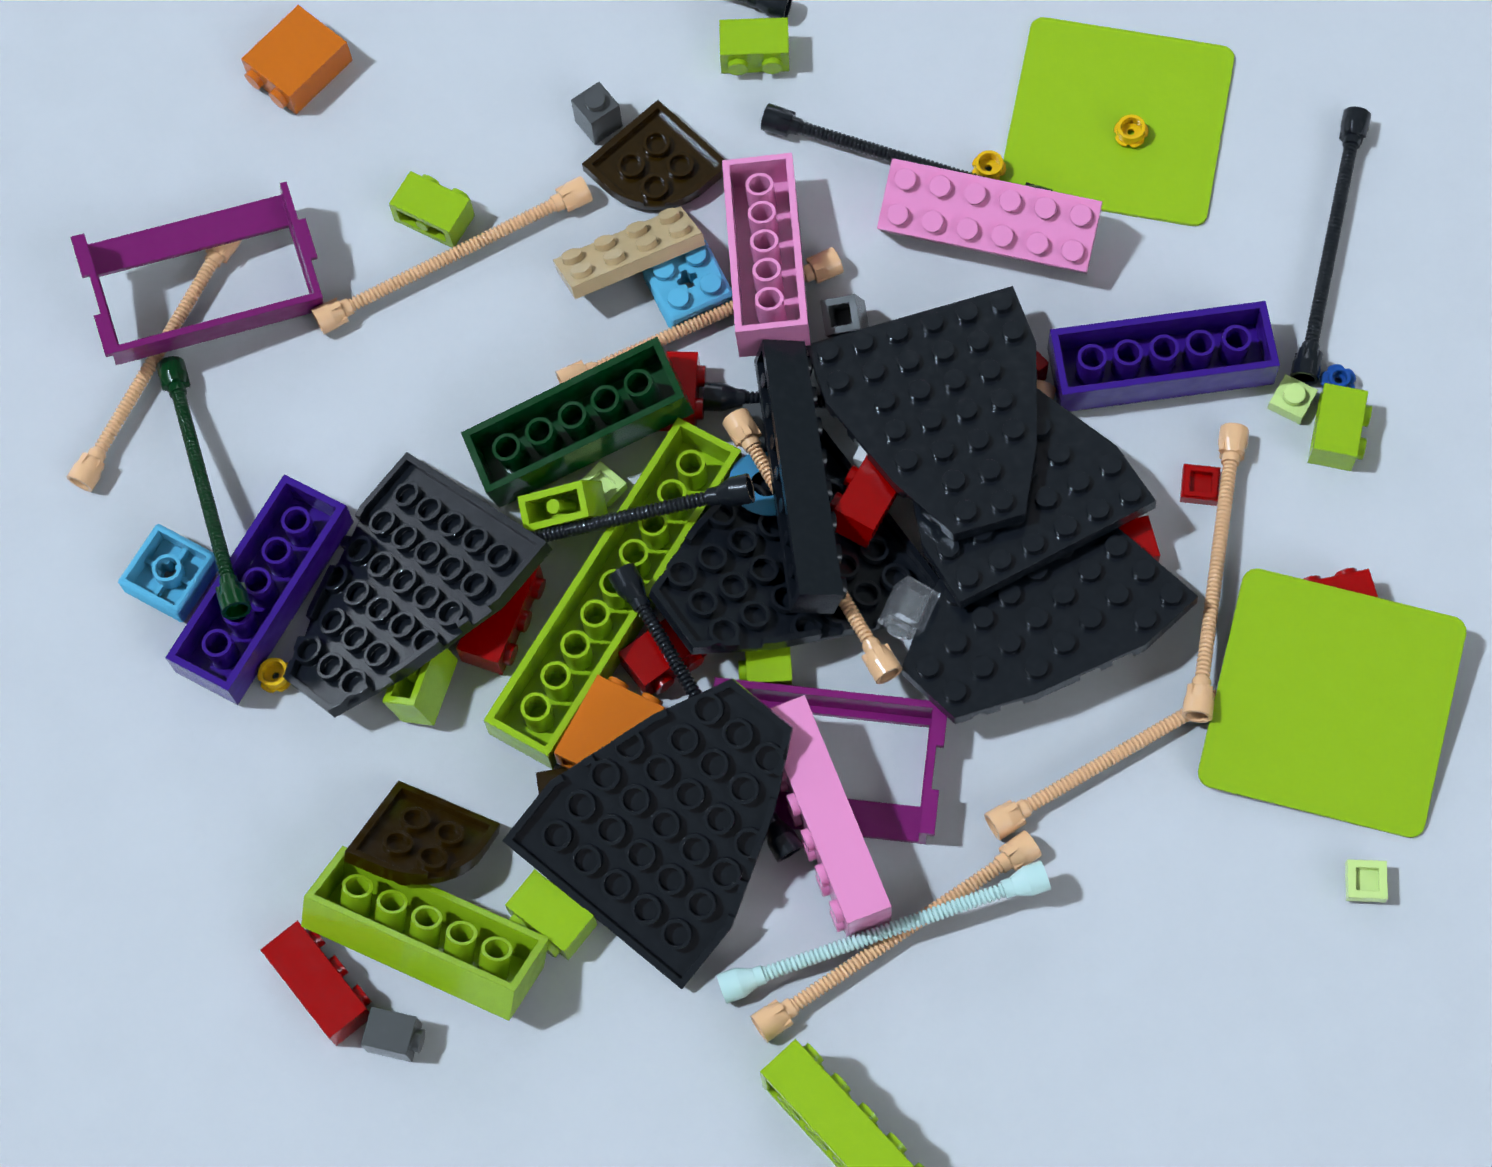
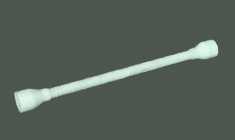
[717,860,1051,1004]

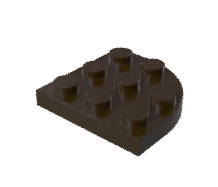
[582,100,725,210]
[344,780,501,886]

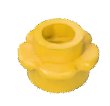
[1114,114,1149,148]
[972,150,1006,180]
[257,658,291,693]

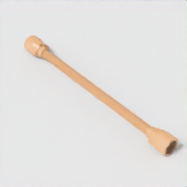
[311,176,593,335]
[66,240,242,492]
[555,247,844,384]
[722,408,903,684]
[1182,423,1249,723]
[984,688,1217,840]
[750,830,1042,1043]

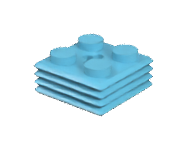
[642,239,733,329]
[118,524,218,622]

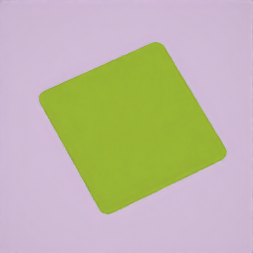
[1000,17,1234,226]
[1198,568,1466,838]

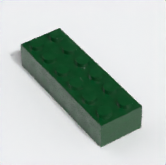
[461,337,695,508]

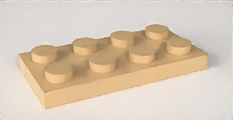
[553,206,706,299]

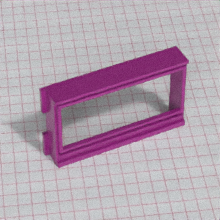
[70,181,323,365]
[714,677,947,844]

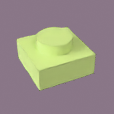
[1267,374,1318,425]
[581,461,628,509]
[1345,859,1388,903]

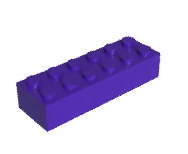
[1047,301,1280,412]
[165,474,354,705]

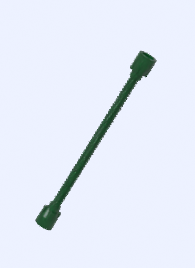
[156,356,252,620]

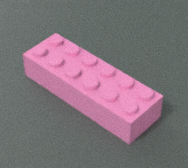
[722,153,811,357]
[877,158,1103,274]
[770,695,892,937]

